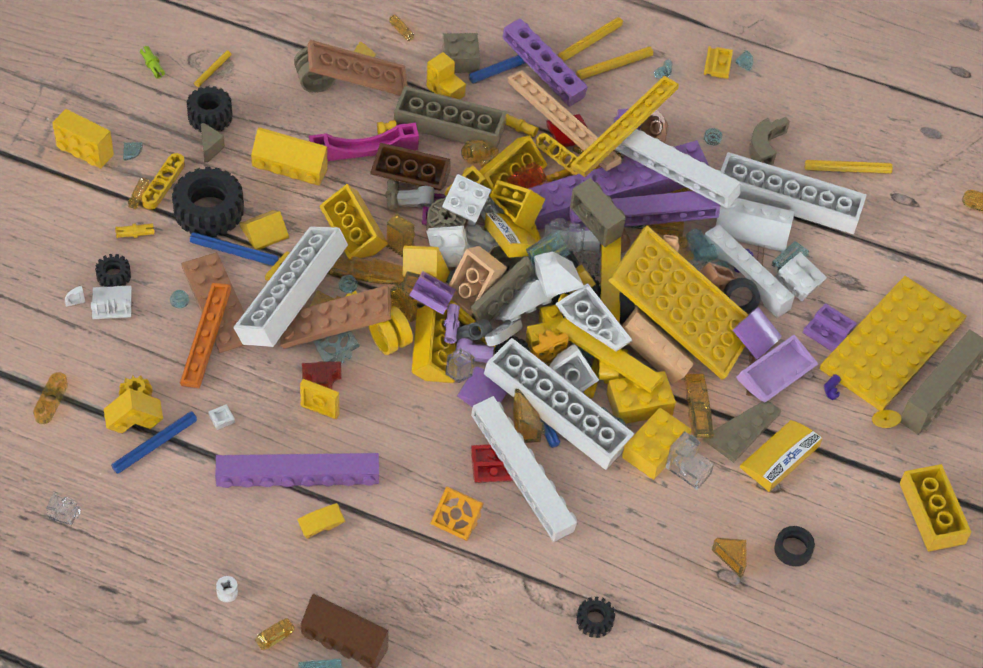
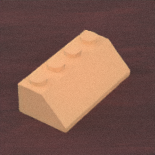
[622,306,694,384]

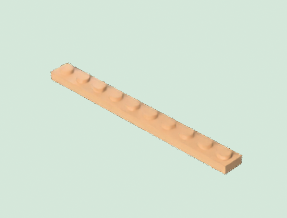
[507,70,621,171]

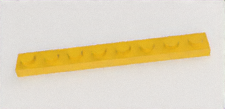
[571,76,679,177]

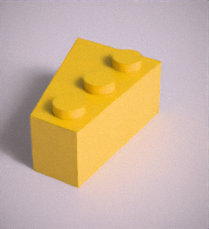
[489,180,545,232]

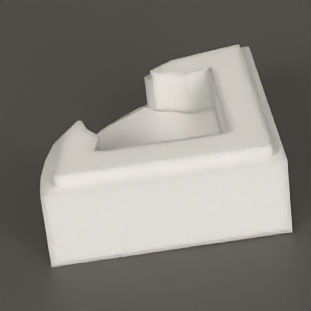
[65,286,85,307]

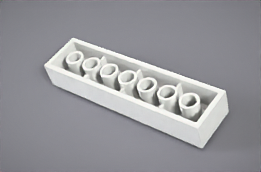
[721,152,867,234]
[233,227,348,347]
[484,338,635,470]

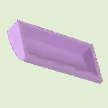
[736,335,818,403]

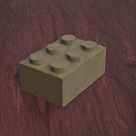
[570,178,626,247]

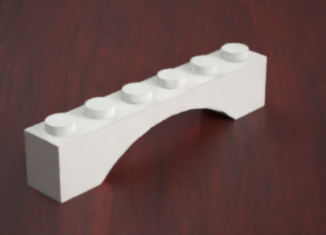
[703,224,795,318]

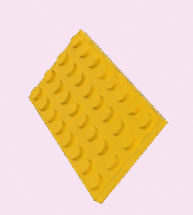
[608,226,748,380]
[819,276,967,411]

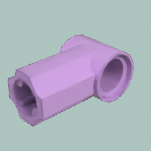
[454,338,494,364]

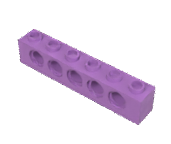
[502,18,588,107]

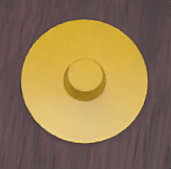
[872,410,901,428]

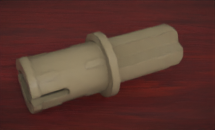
[385,179,399,211]

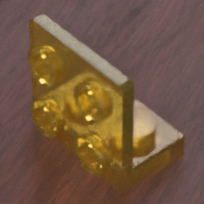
[390,282,417,323]

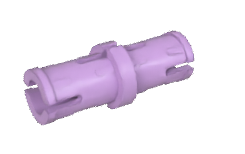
[444,304,460,343]

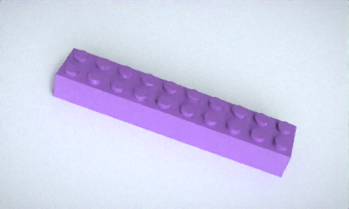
[528,140,709,230]

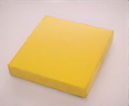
[300,379,340,419]

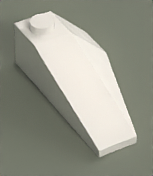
[556,283,632,351]

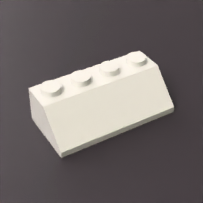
[715,198,795,252]

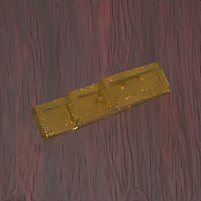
[328,256,405,285]
[684,374,714,438]

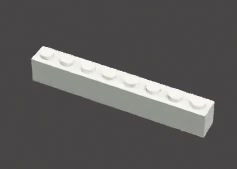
[615,129,741,209]
[471,396,577,542]

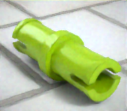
[140,46,165,79]

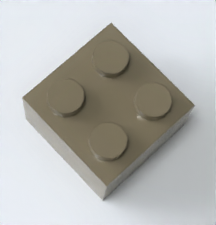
[442,33,480,73]

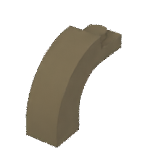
[749,117,790,165]

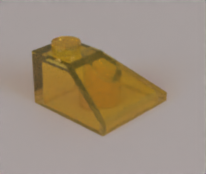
[512,388,545,443]

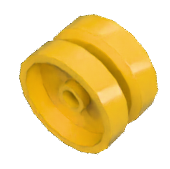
[368,306,413,355]

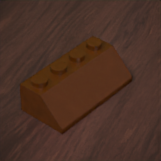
[370,143,451,191]
[301,593,389,668]

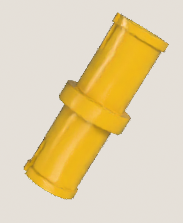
[506,114,539,138]
[115,223,154,239]

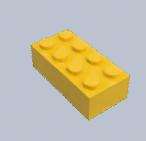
[899,464,971,552]

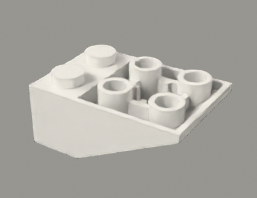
[494,275,557,322]

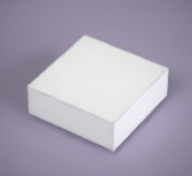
[208,404,235,430]

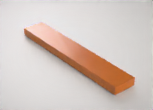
[180,283,232,388]

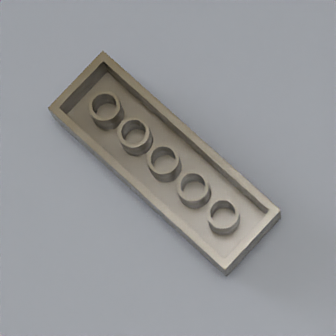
[394,86,507,151]
[900,329,983,435]

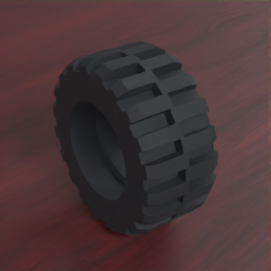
[172,167,244,237]

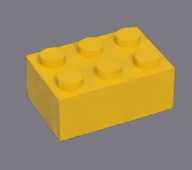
[52,109,114,169]
[606,371,676,424]
[622,408,692,480]

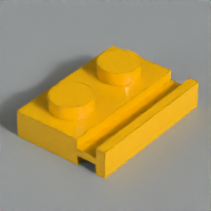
[703,46,733,79]

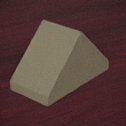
[201,123,225,163]

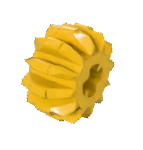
[119,375,153,396]

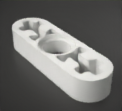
[485,318,523,346]

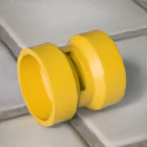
[377,120,397,135]

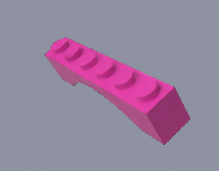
[309,123,419,161]

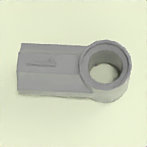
[397,186,434,209]

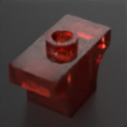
[506,161,547,189]
[302,361,341,389]

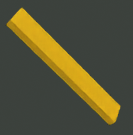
[556,318,662,393]

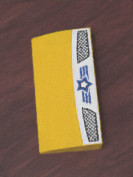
[485,213,545,258]
[739,420,823,492]

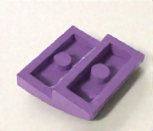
[409,271,456,314]
[802,303,857,352]
[733,307,782,360]
[457,367,507,407]

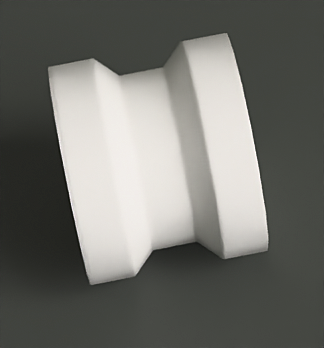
[216,576,238,603]

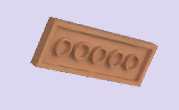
[307,40,407,96]
[181,252,245,353]
[280,285,391,349]

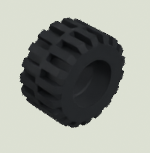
[186,86,233,132]

